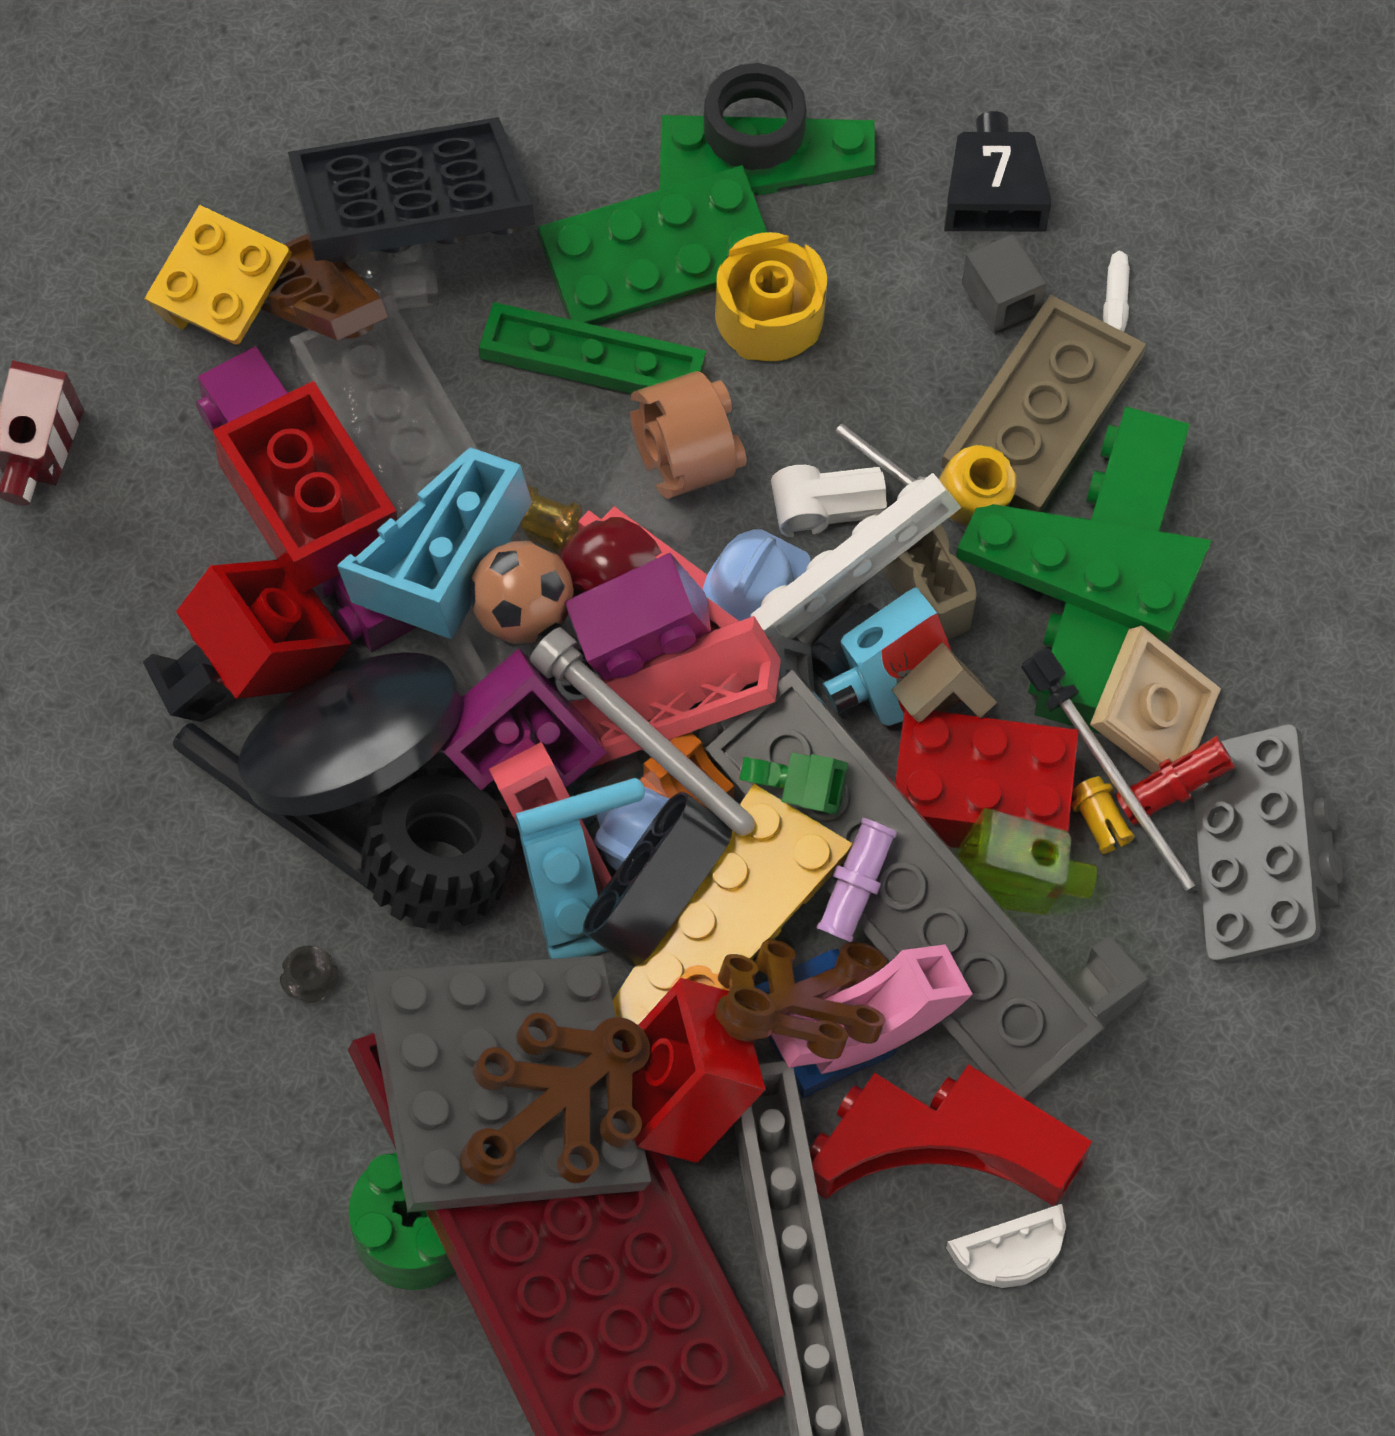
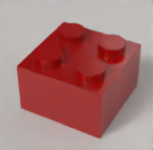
[176,560,351,699]
[622,978,766,1163]

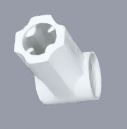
[771,465,887,537]

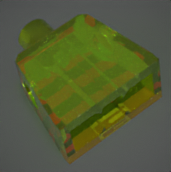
[956,808,1097,915]

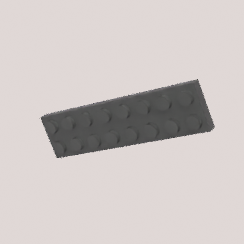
[705,670,1107,1099]

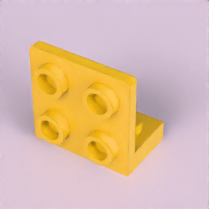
[144,205,292,345]

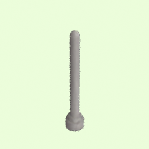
[529,627,755,836]

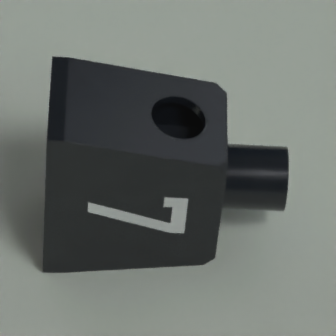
[944,111,1051,232]

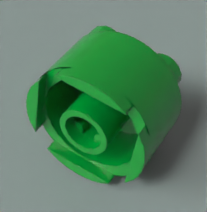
[349,1153,455,1290]

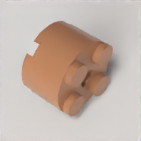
[630,371,747,499]

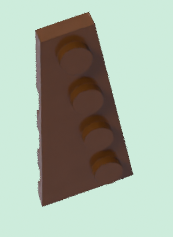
[261,233,388,341]

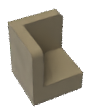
[891,642,997,722]

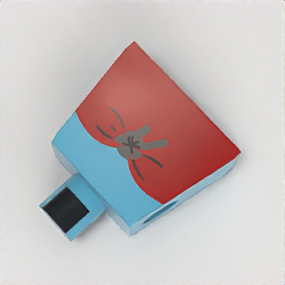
[822,587,962,726]

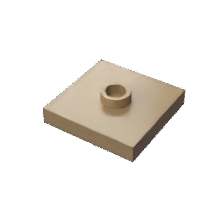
[1090,626,1221,773]

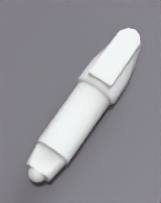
[1103,251,1130,332]

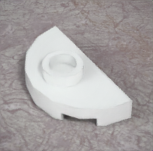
[946,1204,1066,1288]

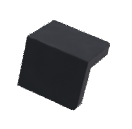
[143,644,235,722]

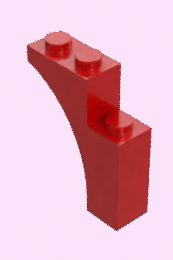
[809,1064,1092,1207]

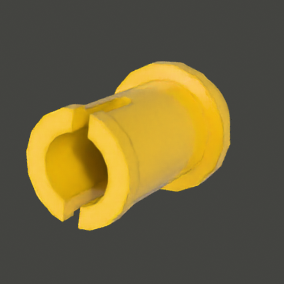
[1071,776,1135,855]

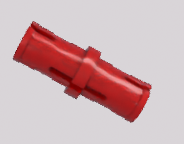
[1116,735,1236,826]

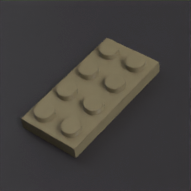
[941,295,1146,512]

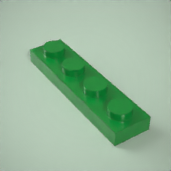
[479,302,706,394]

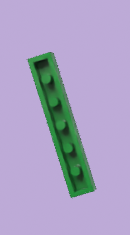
[1028,406,1190,734]

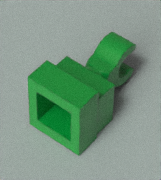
[739,752,848,815]

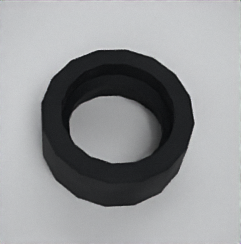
[703,63,807,170]

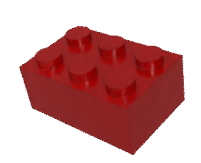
[212,381,398,594]
[895,708,1079,862]

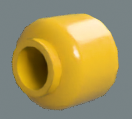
[939,445,1017,526]

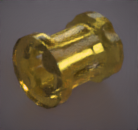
[515,485,582,551]

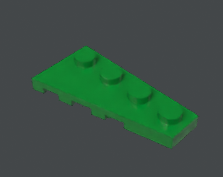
[659,115,875,196]
[956,504,1212,643]

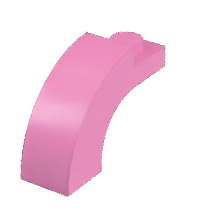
[771,944,973,1074]

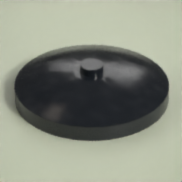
[238,652,464,816]

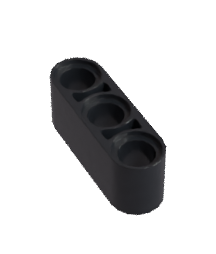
[583,792,732,967]

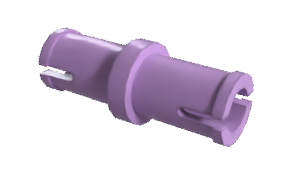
[817,818,897,942]

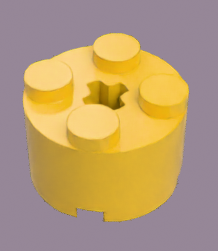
[715,232,827,361]

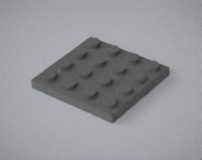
[365,955,651,1212]

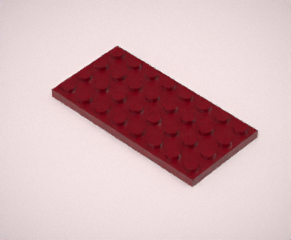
[348,1033,785,1436]

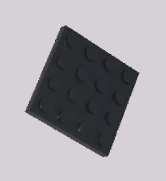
[288,117,535,263]

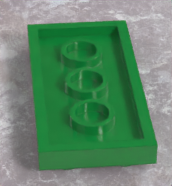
[537,165,767,325]

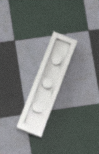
[750,473,961,639]

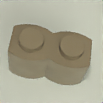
[884,524,976,640]

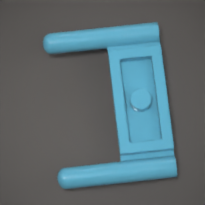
[515,778,645,959]

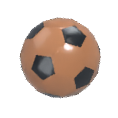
[470,540,574,644]

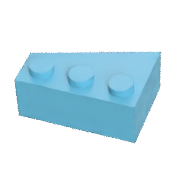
[337,447,532,640]

